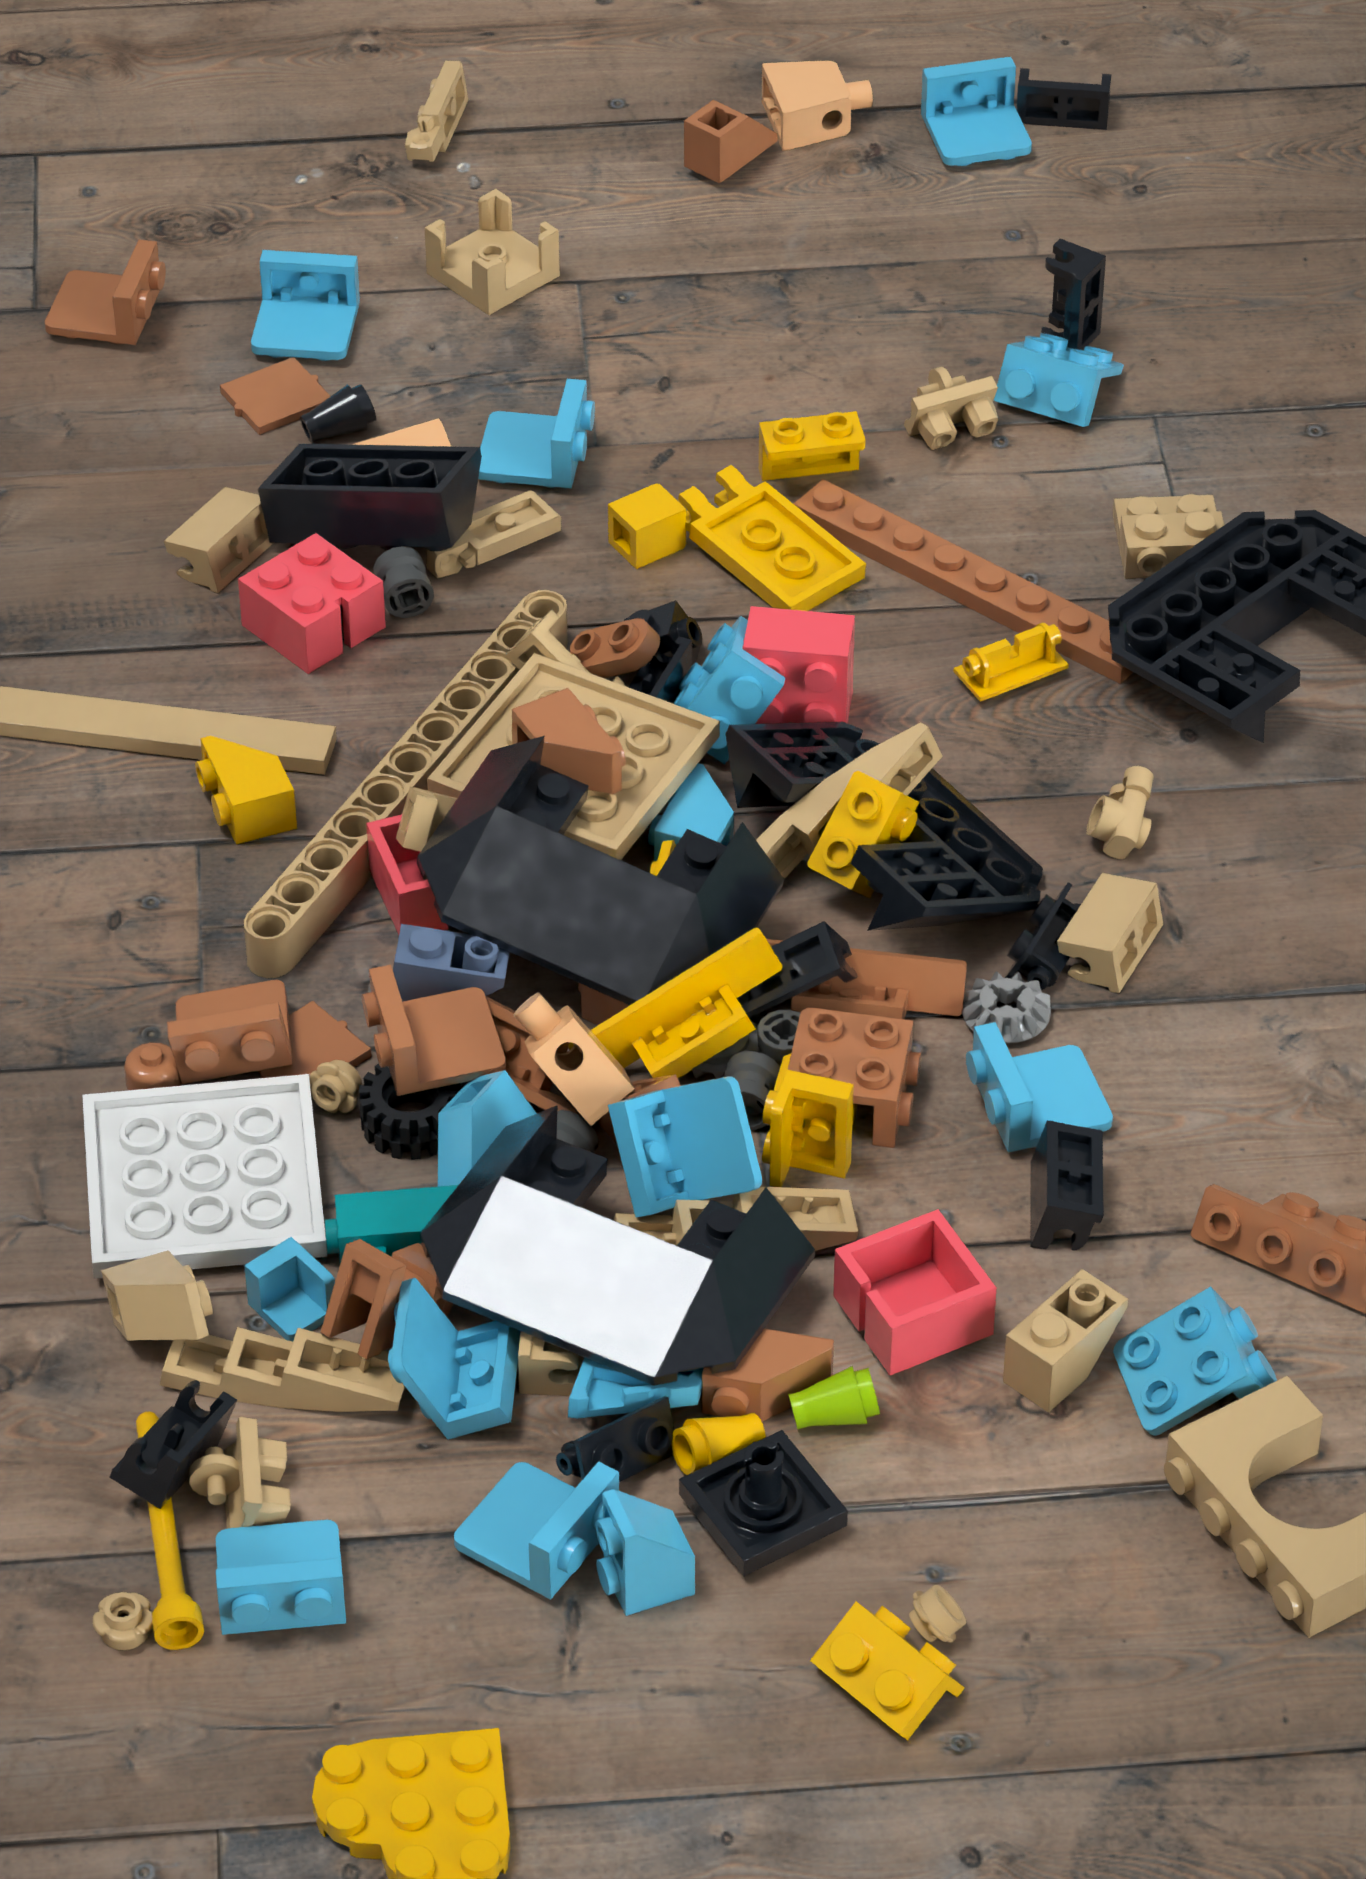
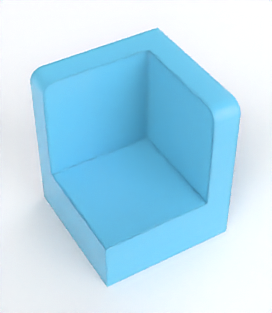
[244,1237,335,1342]

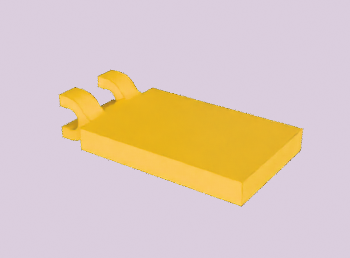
[678,465,866,611]

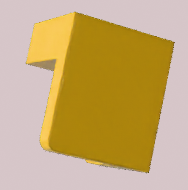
[608,483,686,569]

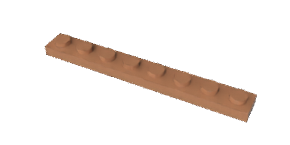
[793,479,1133,684]

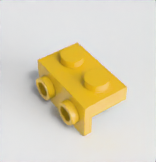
[758,411,866,481]
[807,771,919,898]
[762,1069,854,1187]
[810,1601,965,1740]

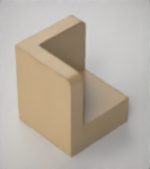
[396,786,457,852]

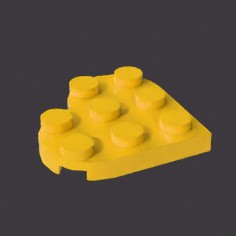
[312,1728,510,1879]

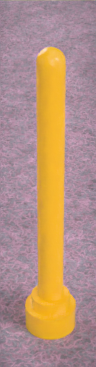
[136,1411,204,1650]

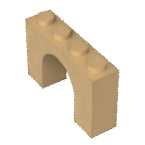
[1164,1376,1366,1638]

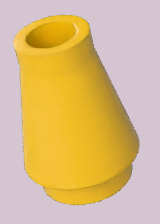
[672,1413,766,1475]

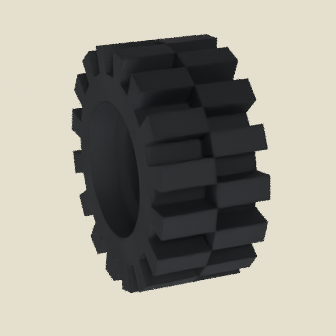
[359,1064,461,1160]

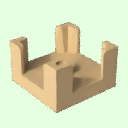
[425,189,560,315]

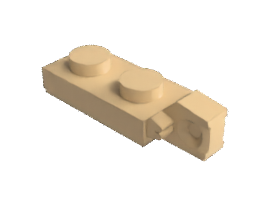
[405,61,468,162]
[426,490,561,578]

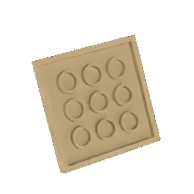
[427,653,720,860]

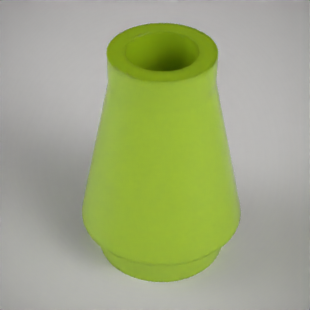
[788,1366,880,1429]

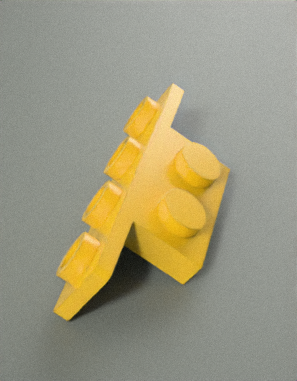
[568,928,782,1078]

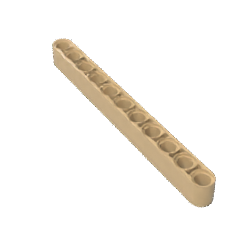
[244,590,568,978]

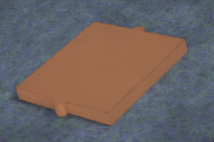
[220,357,330,435]
[257,1001,372,1078]

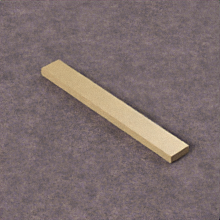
[0,686,337,775]

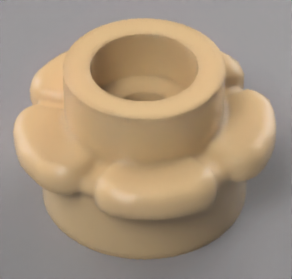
[309,1060,363,1113]
[909,1584,966,1643]
[93,1592,153,1650]

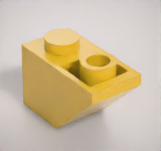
[195,735,297,845]

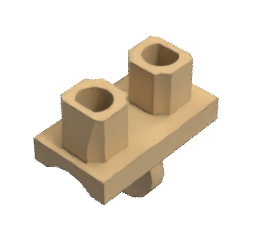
[904,367,998,450]
[189,1417,291,1529]

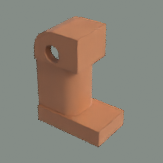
[320,1239,453,1359]

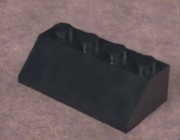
[258,444,482,551]

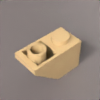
[101,1250,213,1341]
[1003,1269,1128,1413]

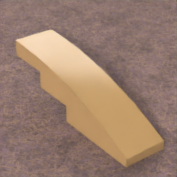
[756,722,943,879]
[614,1187,859,1251]
[160,1327,405,1412]

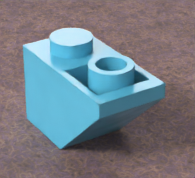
[648,763,734,861]
[438,1070,537,1186]
[595,1489,695,1616]

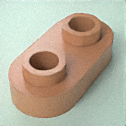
[570,618,660,678]

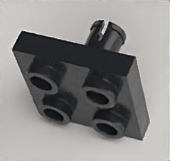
[679,1430,848,1577]

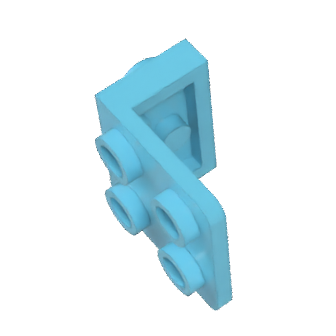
[921,57,1032,166]
[251,250,360,361]
[993,333,1124,427]
[478,378,595,488]
[674,616,786,764]
[966,1022,1113,1153]
[608,1076,762,1218]
[388,1278,521,1440]
[1113,1286,1277,1436]
[454,1461,619,1600]
[216,1520,346,1635]

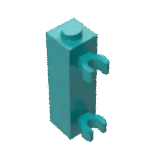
[325,1185,458,1263]

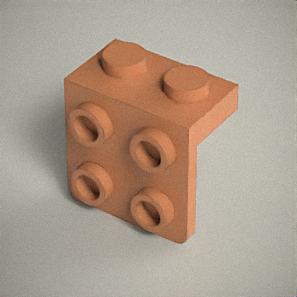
[45,239,166,345]
[362,965,506,1096]
[167,980,293,1084]
[788,1008,922,1148]

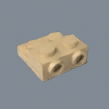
[1113,494,1224,579]

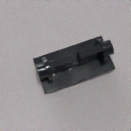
[1005,882,1081,990]
[556,1396,674,1482]

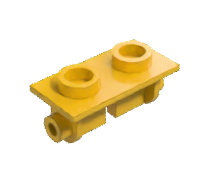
[953,622,1069,702]

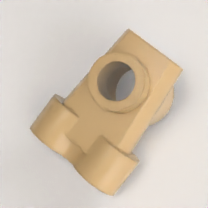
[1087,766,1154,859]

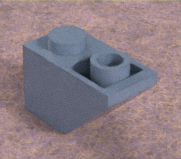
[393,924,509,1002]

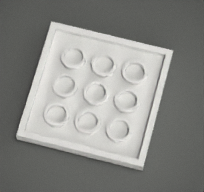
[82,1074,327,1279]

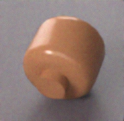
[124,1042,182,1090]

